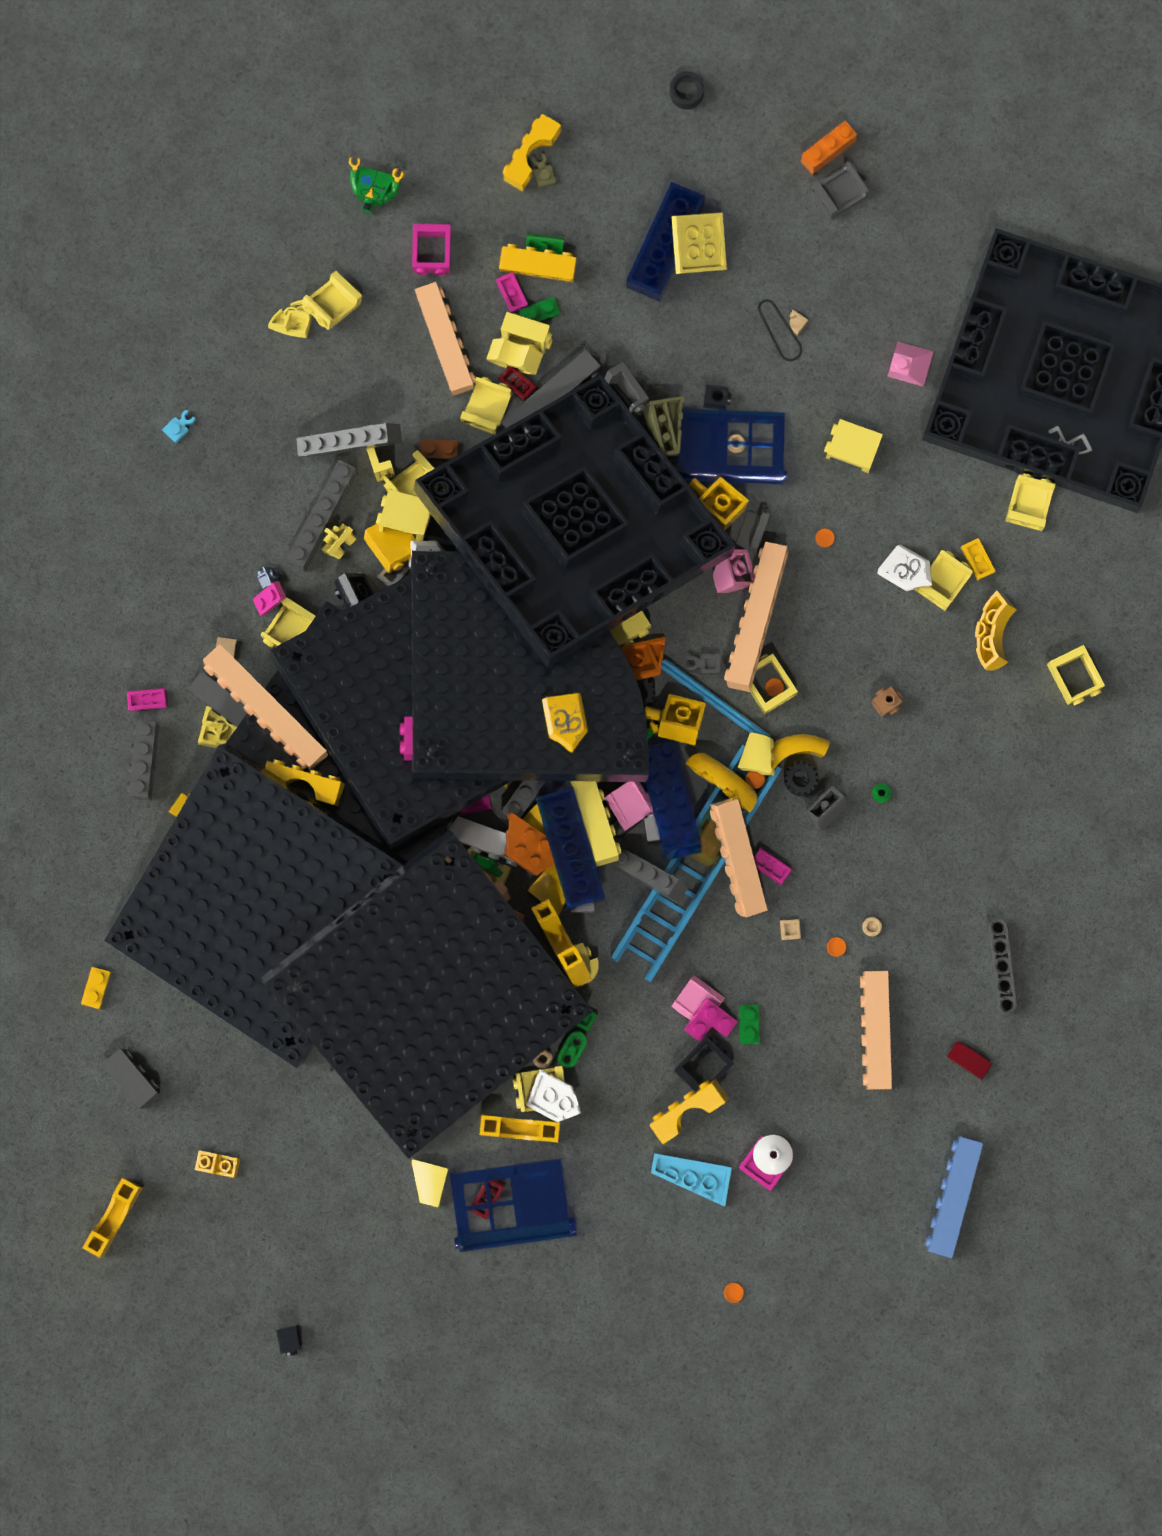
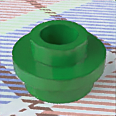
[872,784,891,803]

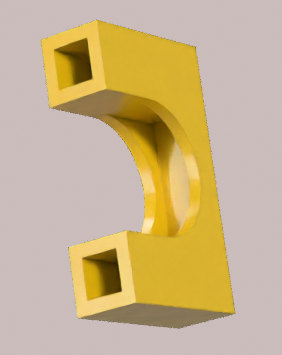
[532,899,592,988]

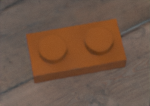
[420,440,458,460]

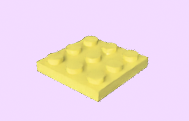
[672,213,727,274]

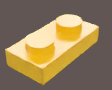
[961,538,995,581]
[81,967,111,1009]

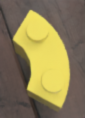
[486,337,543,375]

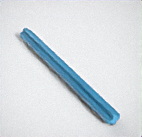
[661,659,771,738]

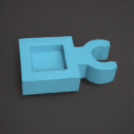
[162,410,196,444]

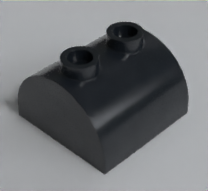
[334,573,374,611]

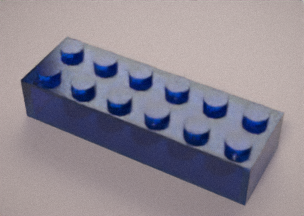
[626,182,705,302]
[644,740,702,861]
[536,787,606,912]

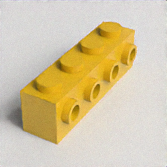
[499,244,577,283]

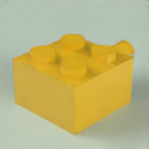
[689,477,749,531]
[645,694,706,746]

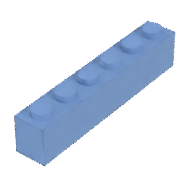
[925,1137,983,1258]

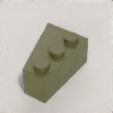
[643,396,684,460]

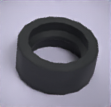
[670,71,704,110]

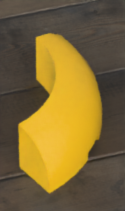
[975,591,1017,671]
[771,734,830,769]
[686,753,757,813]

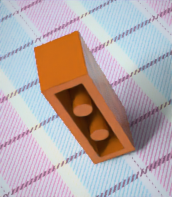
[801,120,857,175]

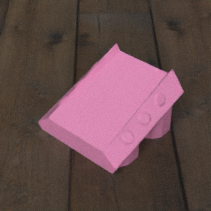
[605,782,656,831]
[671,975,725,1020]

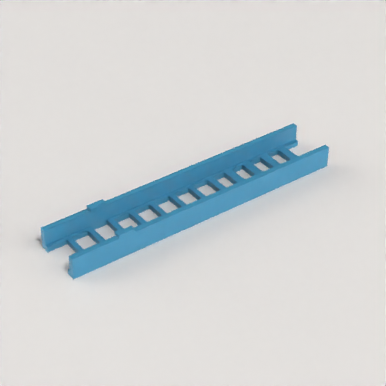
[611,745,782,983]

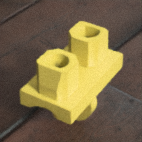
[321,524,356,559]

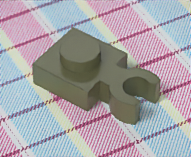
[532,154,556,189]

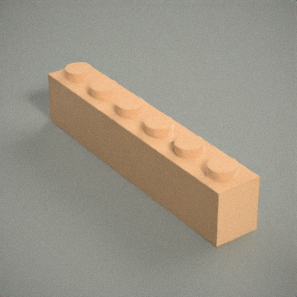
[415,282,475,396]
[710,798,767,917]
[860,971,892,1090]

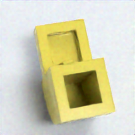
[576,943,599,988]

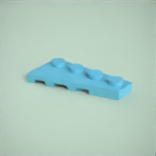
[651,1153,732,1207]

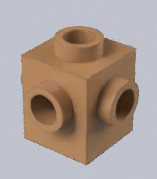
[871,687,902,718]

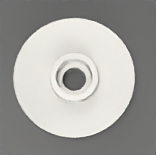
[753,1135,793,1175]

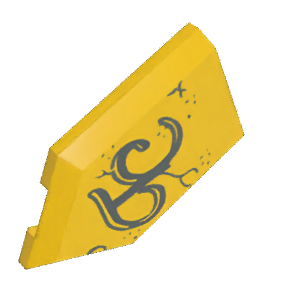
[542,693,588,753]

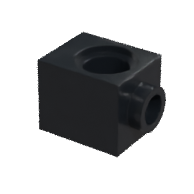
[703,385,731,410]
[276,1325,302,1357]

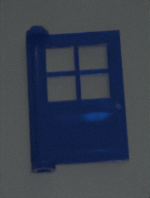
[671,409,787,485]
[449,1158,577,1252]

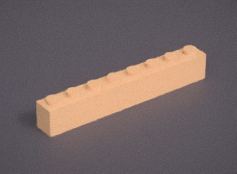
[724,542,788,692]
[203,644,328,771]

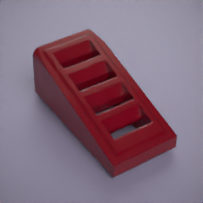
[498,366,538,402]
[469,1174,506,1220]

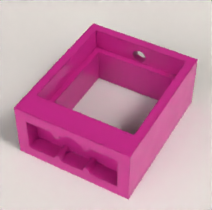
[412,224,452,276]

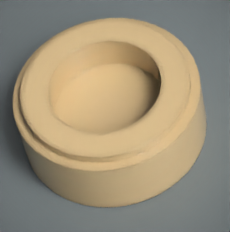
[862,917,882,937]

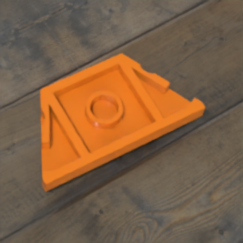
[620,637,666,680]
[504,813,569,875]

